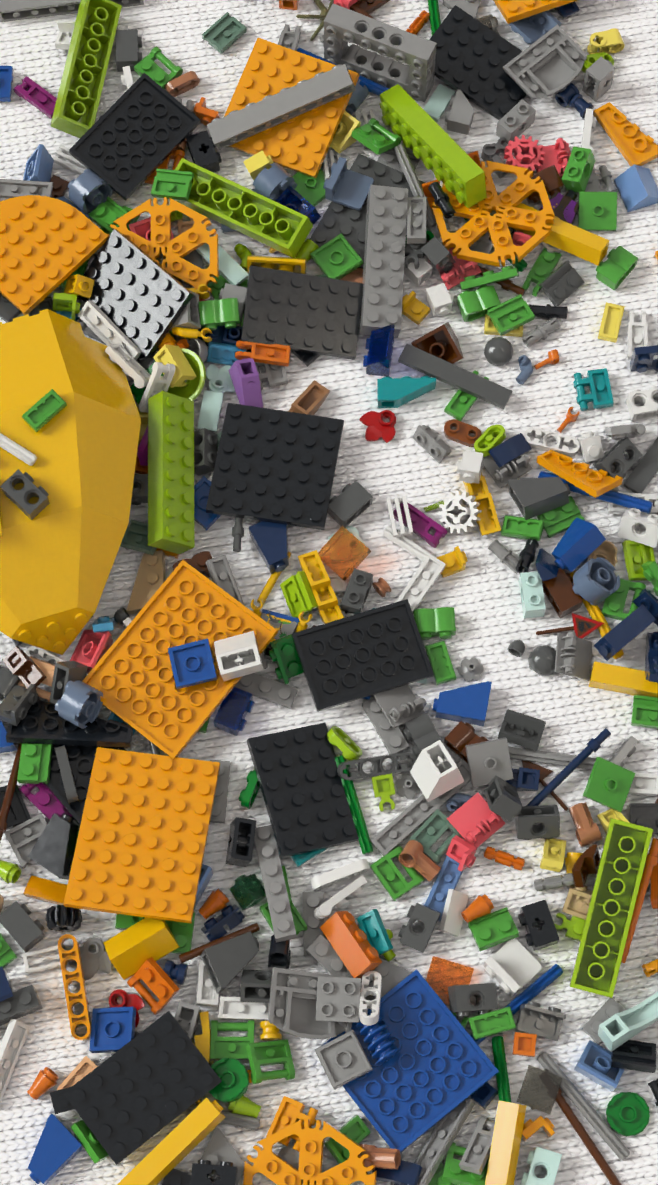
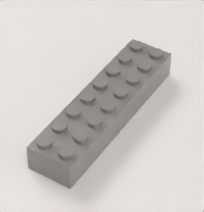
[359,185,408,338]

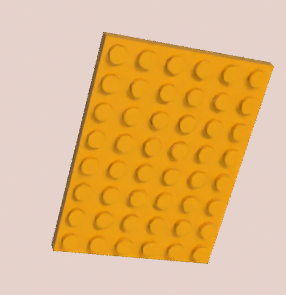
[82,560,278,759]
[64,747,220,924]

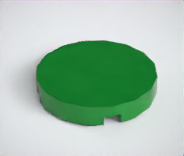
[209,1058,249,1103]
[606,1092,650,1137]

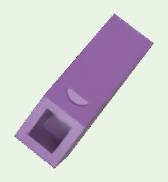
[229,358,263,408]

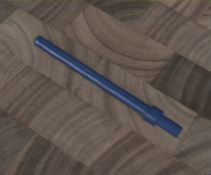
[526,728,611,806]

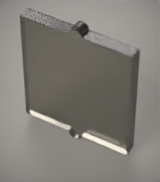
[516,1065,563,1115]

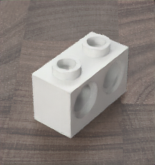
[626,386,658,422]

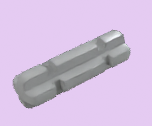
[534,873,575,891]

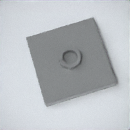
[465,737,514,787]
[314,1030,373,1090]

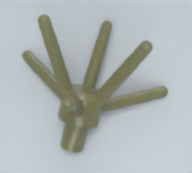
[296,0,334,41]

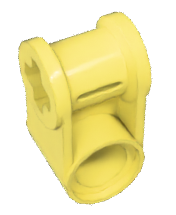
[587,28,625,55]

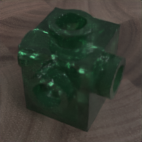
[229,873,266,910]

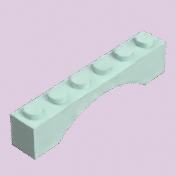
[598,991,658,1052]

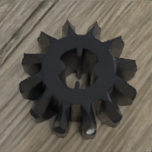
[46,905,82,932]

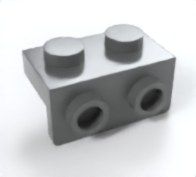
[498,709,546,751]
[515,1001,566,1041]

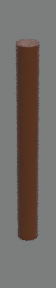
[178,923,260,963]

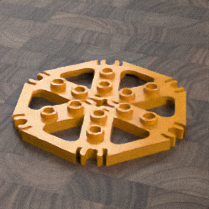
[432,160,555,267]
[106,197,219,301]
[243,1119,377,1185]

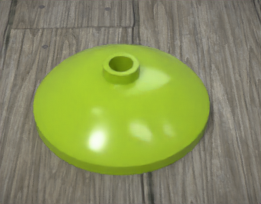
[167,348,206,401]

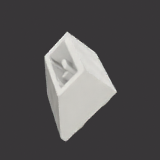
[214,631,264,681]
[410,740,464,802]

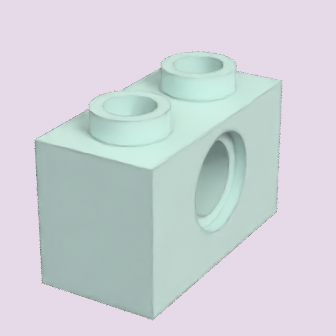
[518,571,546,619]
[520,1146,562,1185]

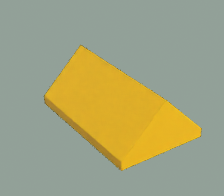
[247,255,307,274]
[103,918,180,980]

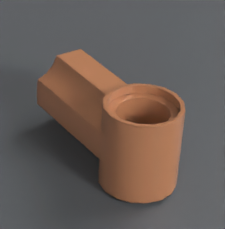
[569,802,602,847]
[398,840,441,882]
[359,1144,401,1170]

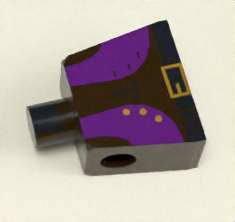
[539,190,579,225]

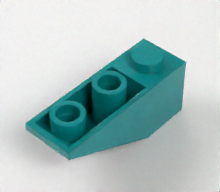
[377,376,436,408]

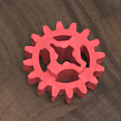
[504,135,545,174]

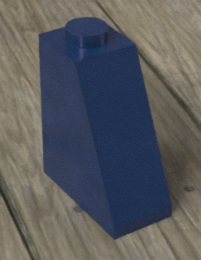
[248,521,289,574]
[594,604,656,661]

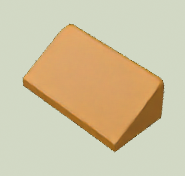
[24,875,67,905]

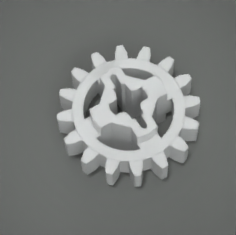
[438,490,482,534]

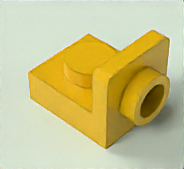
[64,274,94,298]
[402,291,430,325]
[437,546,468,578]

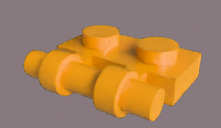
[266,1096,318,1152]

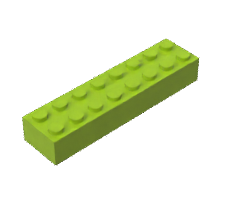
[50,0,122,138]
[379,84,487,208]
[173,158,313,258]
[148,391,195,554]
[570,818,653,998]

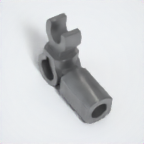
[481,137,508,178]

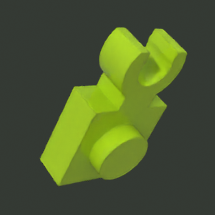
[371,774,396,811]
[554,913,585,942]

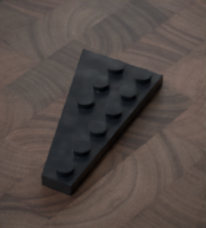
[6,697,133,748]

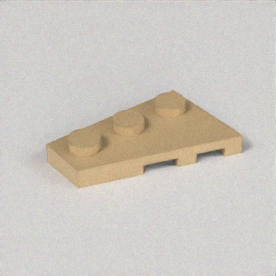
[126,550,166,615]

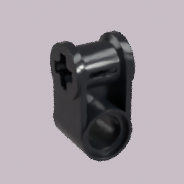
[268,935,291,969]

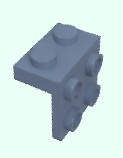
[507,11,562,45]
[323,157,374,210]

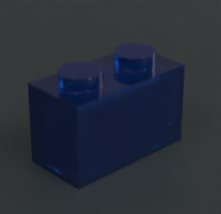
[213,687,255,736]

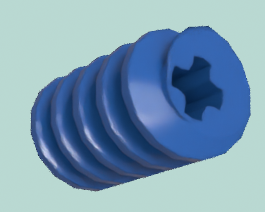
[356,1016,399,1066]

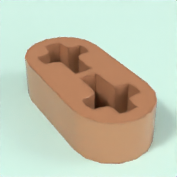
[165,71,200,97]

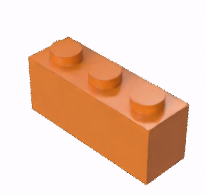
[319,911,382,978]

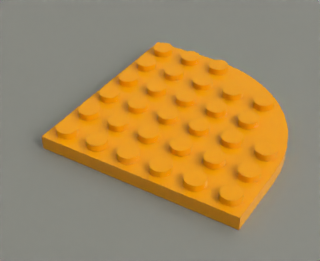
[0,195,108,315]

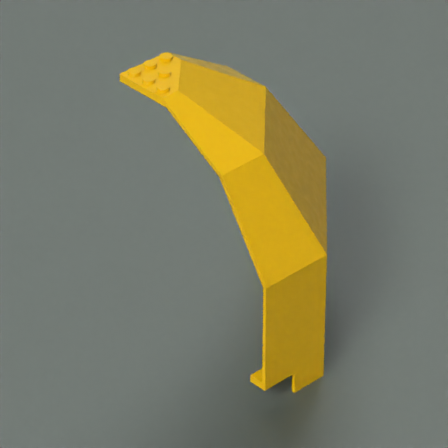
[0,309,141,655]

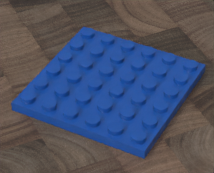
[323,969,499,1153]

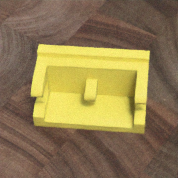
[153,345,197,388]

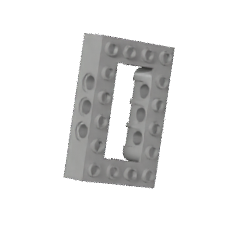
[324,3,437,103]

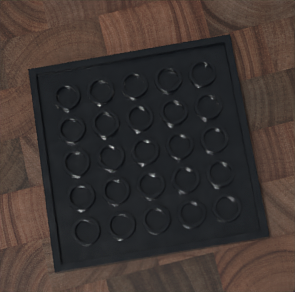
[206,403,344,530]

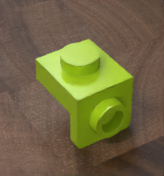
[53,292,80,321]

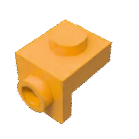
[521,1116,555,1141]

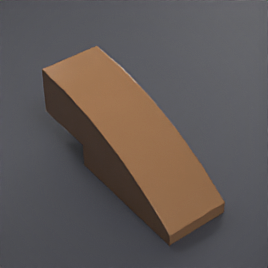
[288,380,330,415]

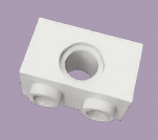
[618,508,658,548]

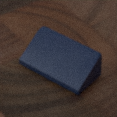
[535,548,559,581]

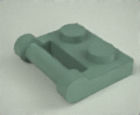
[409,809,463,865]

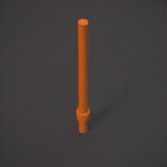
[621,838,658,963]

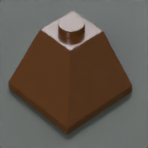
[411,322,464,364]

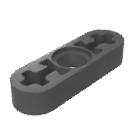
[55,745,79,803]

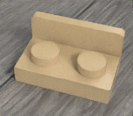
[562,885,592,920]

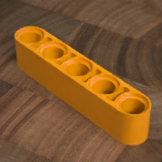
[58,934,91,1041]

